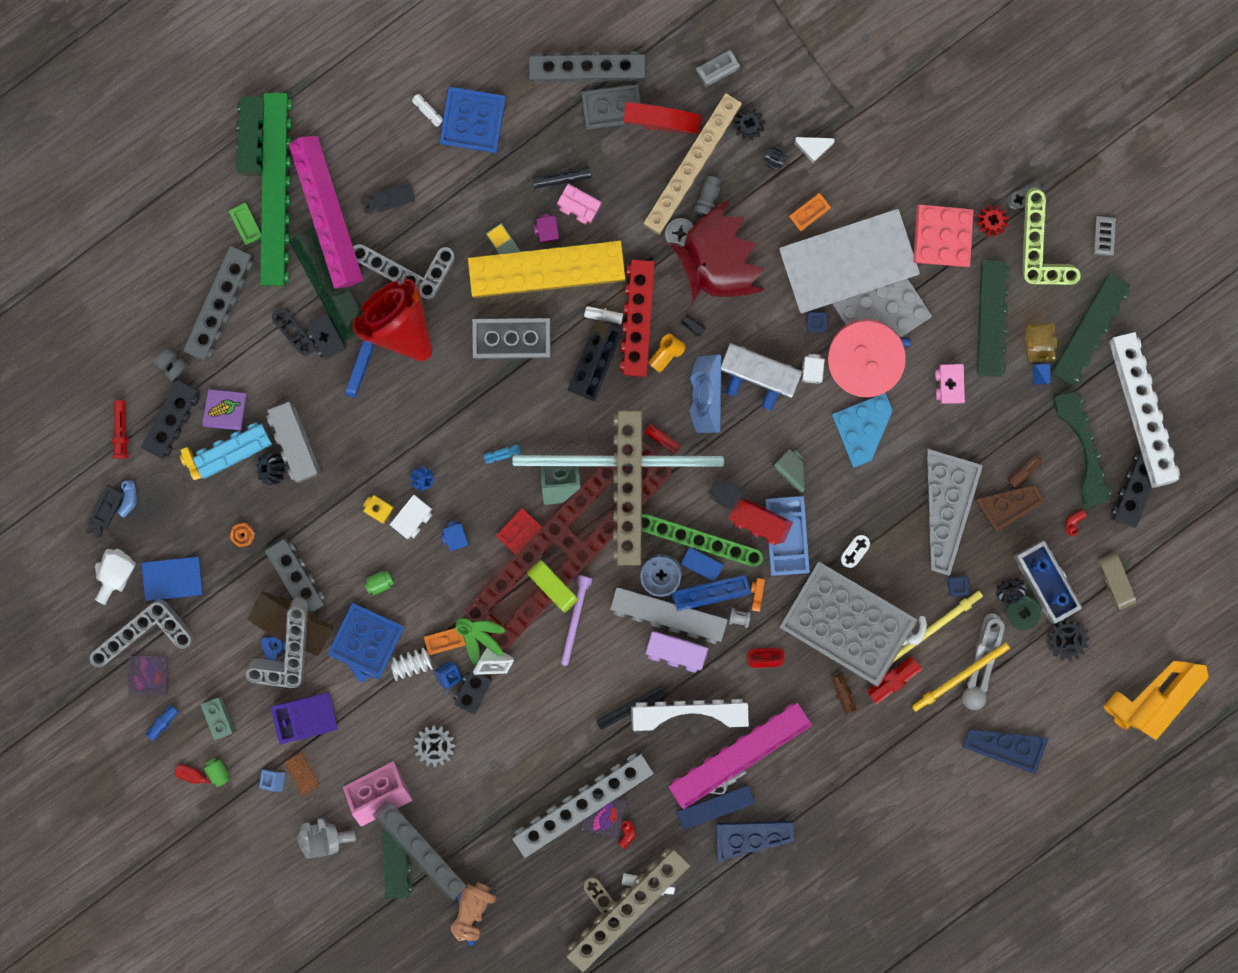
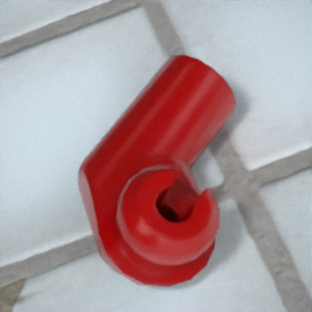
[1065,509,1087,536]
[618,820,636,849]

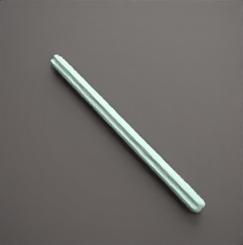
[512,455,724,467]

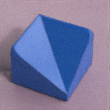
[1032,364,1051,385]
[434,661,462,689]

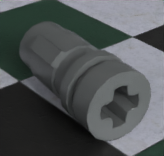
[693,176,721,217]

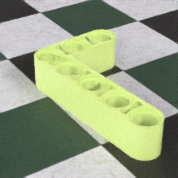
[1022,187,1080,284]

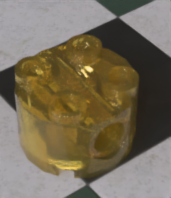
[1025,323,1057,362]

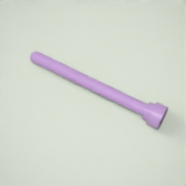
[561,575,593,666]

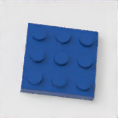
[440,87,506,154]
[327,603,404,679]

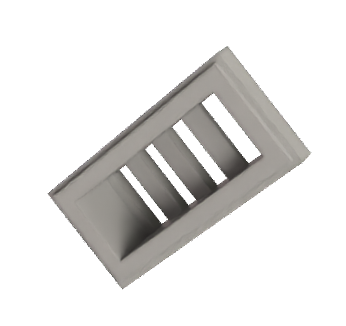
[1092,216,1116,256]

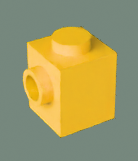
[363,495,395,524]

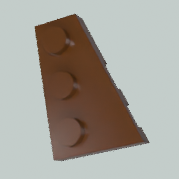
[976,485,1045,532]

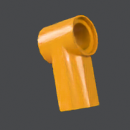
[648,334,685,373]

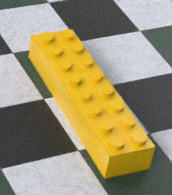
[468,241,625,298]

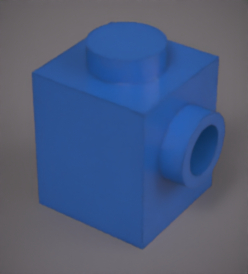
[441,521,469,551]

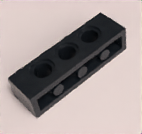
[567,320,623,402]
[141,380,200,459]
[1111,449,1163,528]

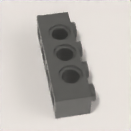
[265,539,326,613]

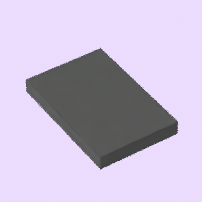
[581,84,641,130]

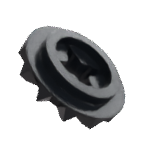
[996,577,1027,603]

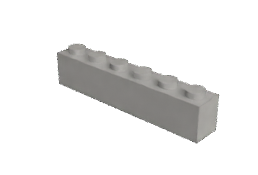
[610,587,727,644]

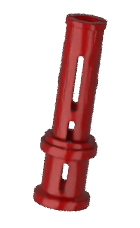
[112,400,129,459]

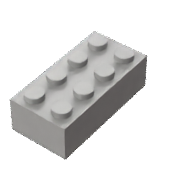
[473,318,551,359]
[266,402,322,483]

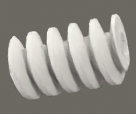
[391,648,433,681]

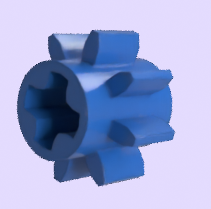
[410,466,434,491]

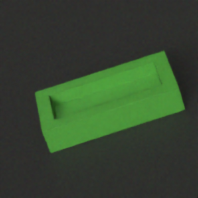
[229,203,261,246]

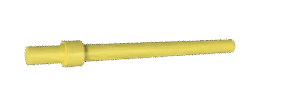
[893,591,983,662]

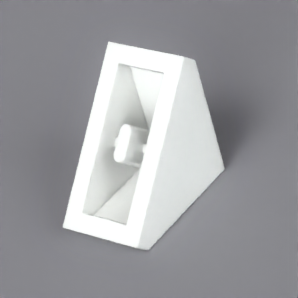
[795,137,834,163]
[473,648,514,675]

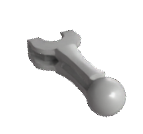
[962,613,1004,710]

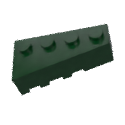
[236,96,264,176]

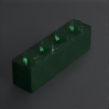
[382,827,413,899]

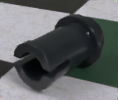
[681,314,706,337]

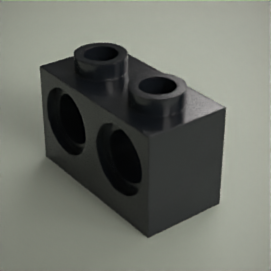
[453,669,493,715]

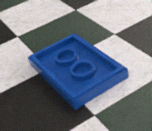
[141,557,203,601]

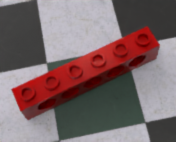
[620,260,655,377]

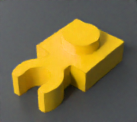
[179,447,202,480]

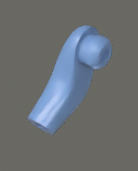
[117,480,137,518]

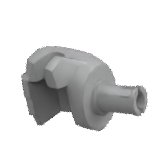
[297,818,356,859]

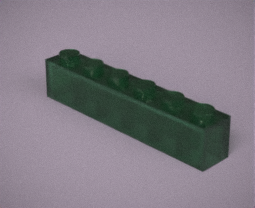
[289,227,362,342]
[976,260,1009,378]
[1050,274,1130,386]

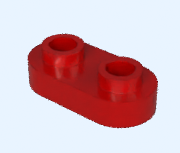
[746,648,785,668]

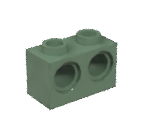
[201,696,236,741]

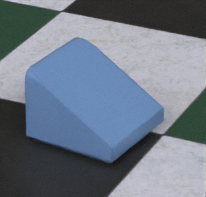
[259,769,285,792]

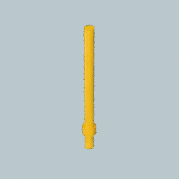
[912,642,1010,712]

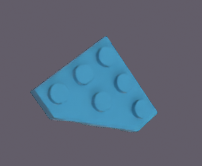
[832,393,893,468]

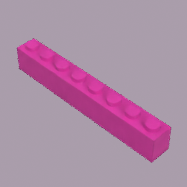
[289,136,363,289]
[669,703,812,809]

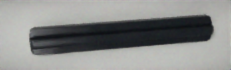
[597,686,666,730]

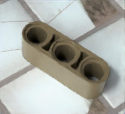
[1097,552,1137,611]

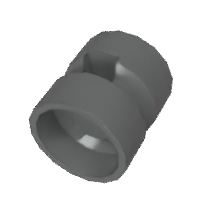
[153,347,190,383]

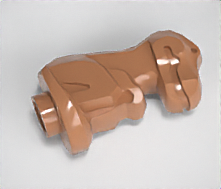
[451,882,497,941]

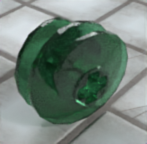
[1006,596,1041,631]

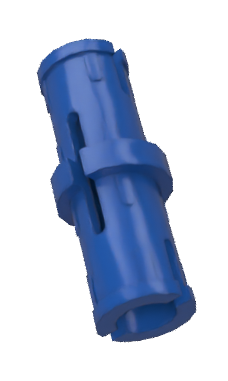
[145,704,179,741]

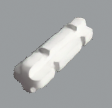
[412,94,443,127]

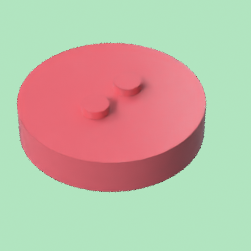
[828,319,906,397]

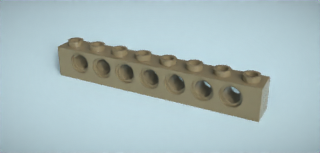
[614,409,642,565]
[566,845,691,972]

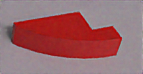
[624,102,702,135]

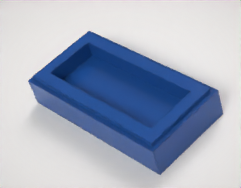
[681,547,723,582]

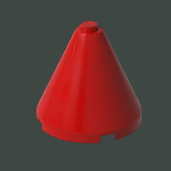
[353,279,433,361]

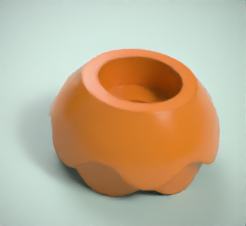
[230,523,254,547]

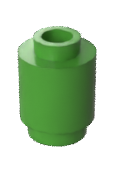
[364,570,394,596]
[204,758,230,787]

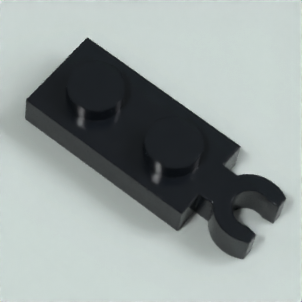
[361,182,415,214]
[87,485,125,538]

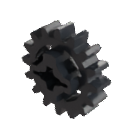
[1047,619,1090,661]

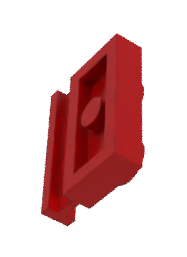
[496,508,542,555]

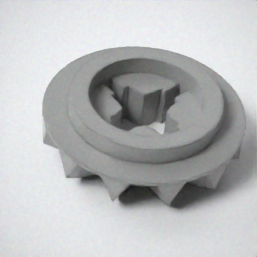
[665,218,693,246]

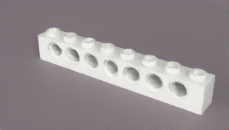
[1109,332,1180,488]

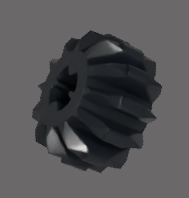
[733,108,766,141]
[256,453,287,485]

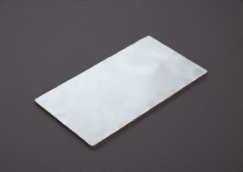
[779,209,920,313]

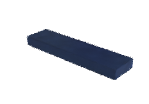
[676,785,755,830]

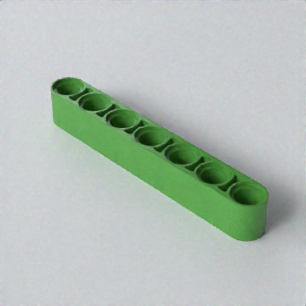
[641,514,763,567]

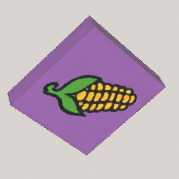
[202,389,247,430]

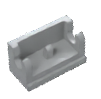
[696,50,740,87]

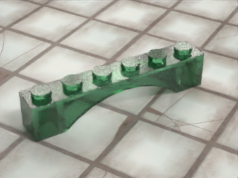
[1052,391,1111,508]

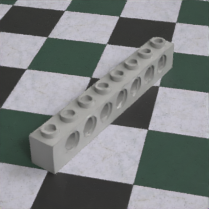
[512,752,654,858]

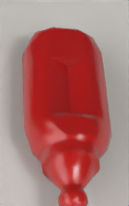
[174,764,210,784]

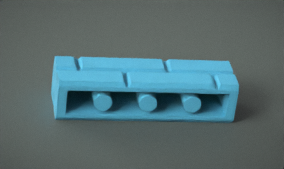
[193,422,274,479]

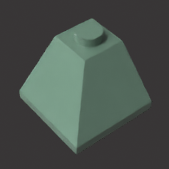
[773,449,805,493]
[541,466,581,505]

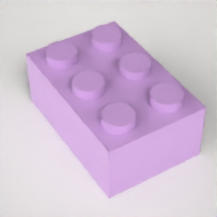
[646,630,708,673]

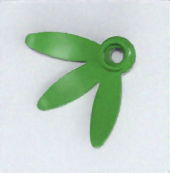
[456,618,505,666]

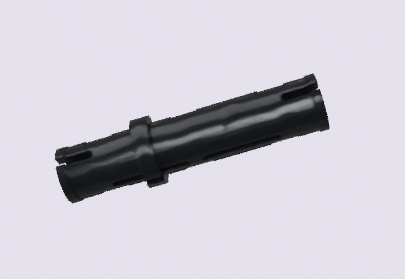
[533,166,591,189]

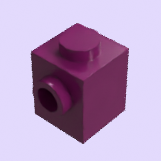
[533,213,560,243]

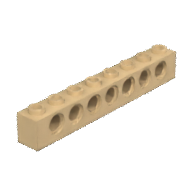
[643,93,742,236]

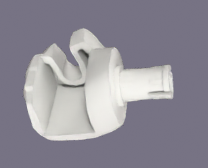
[95,549,136,605]

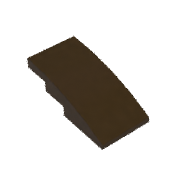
[248,591,333,656]

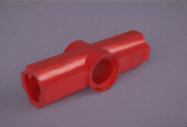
[866,656,922,705]

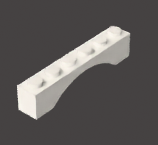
[631,699,749,731]

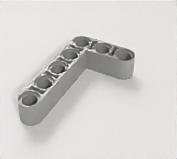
[353,244,455,300]
[246,598,308,688]
[90,599,193,667]

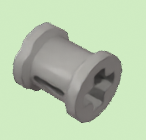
[729,608,751,628]

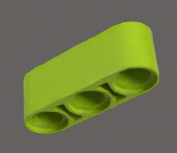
[527,559,579,613]

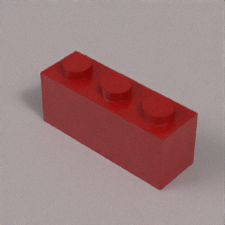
[729,498,793,545]

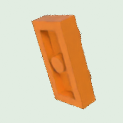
[789,193,831,232]
[424,628,466,655]

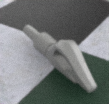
[710,770,747,795]

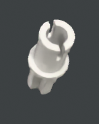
[584,306,623,325]

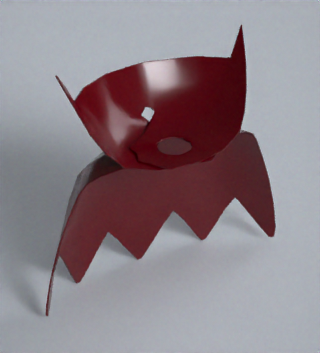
[658,200,764,312]

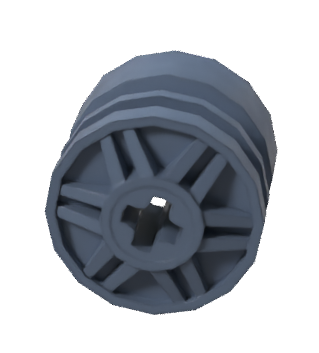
[640,554,682,597]

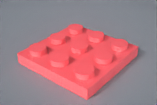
[913,205,973,267]

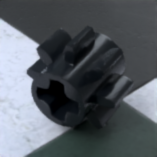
[764,145,787,170]

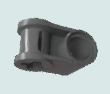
[1007,180,1046,209]

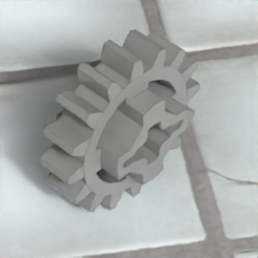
[414,725,456,767]

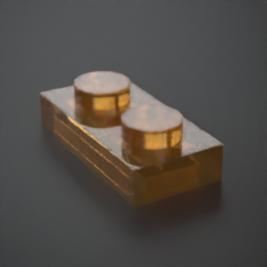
[284,752,320,796]

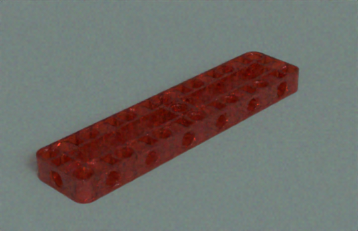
[465,439,671,649]

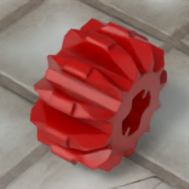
[976,204,1009,237]

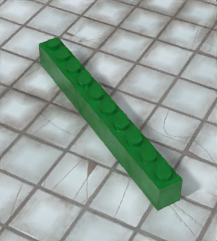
[260,93,292,287]

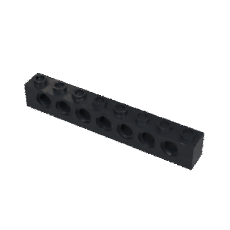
[709,480,745,510]

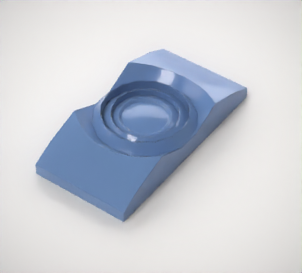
[689,355,721,433]
[765,496,810,576]

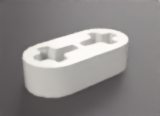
[841,535,870,568]

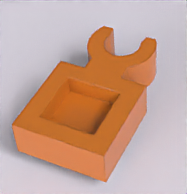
[751,578,765,612]

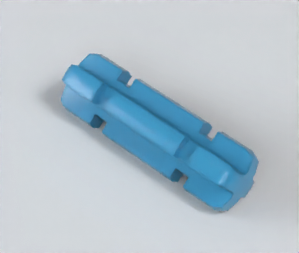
[484,445,521,464]

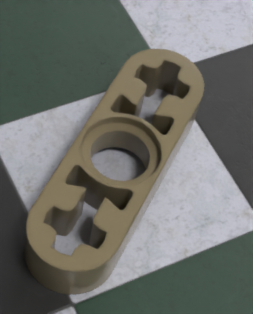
[584,877,619,924]

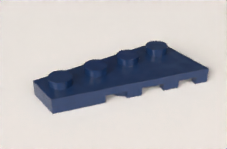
[963,729,1049,774]
[717,821,794,862]

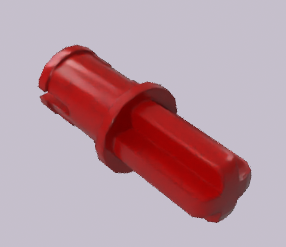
[644,423,681,454]

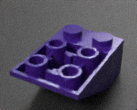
[271,692,338,745]

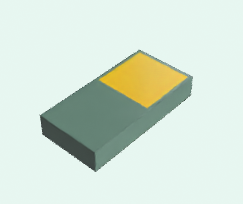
[486,223,521,254]

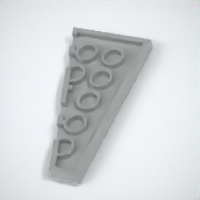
[927,449,983,576]

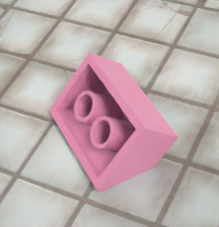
[343,761,412,827]

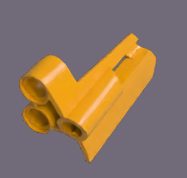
[1103,661,1209,740]

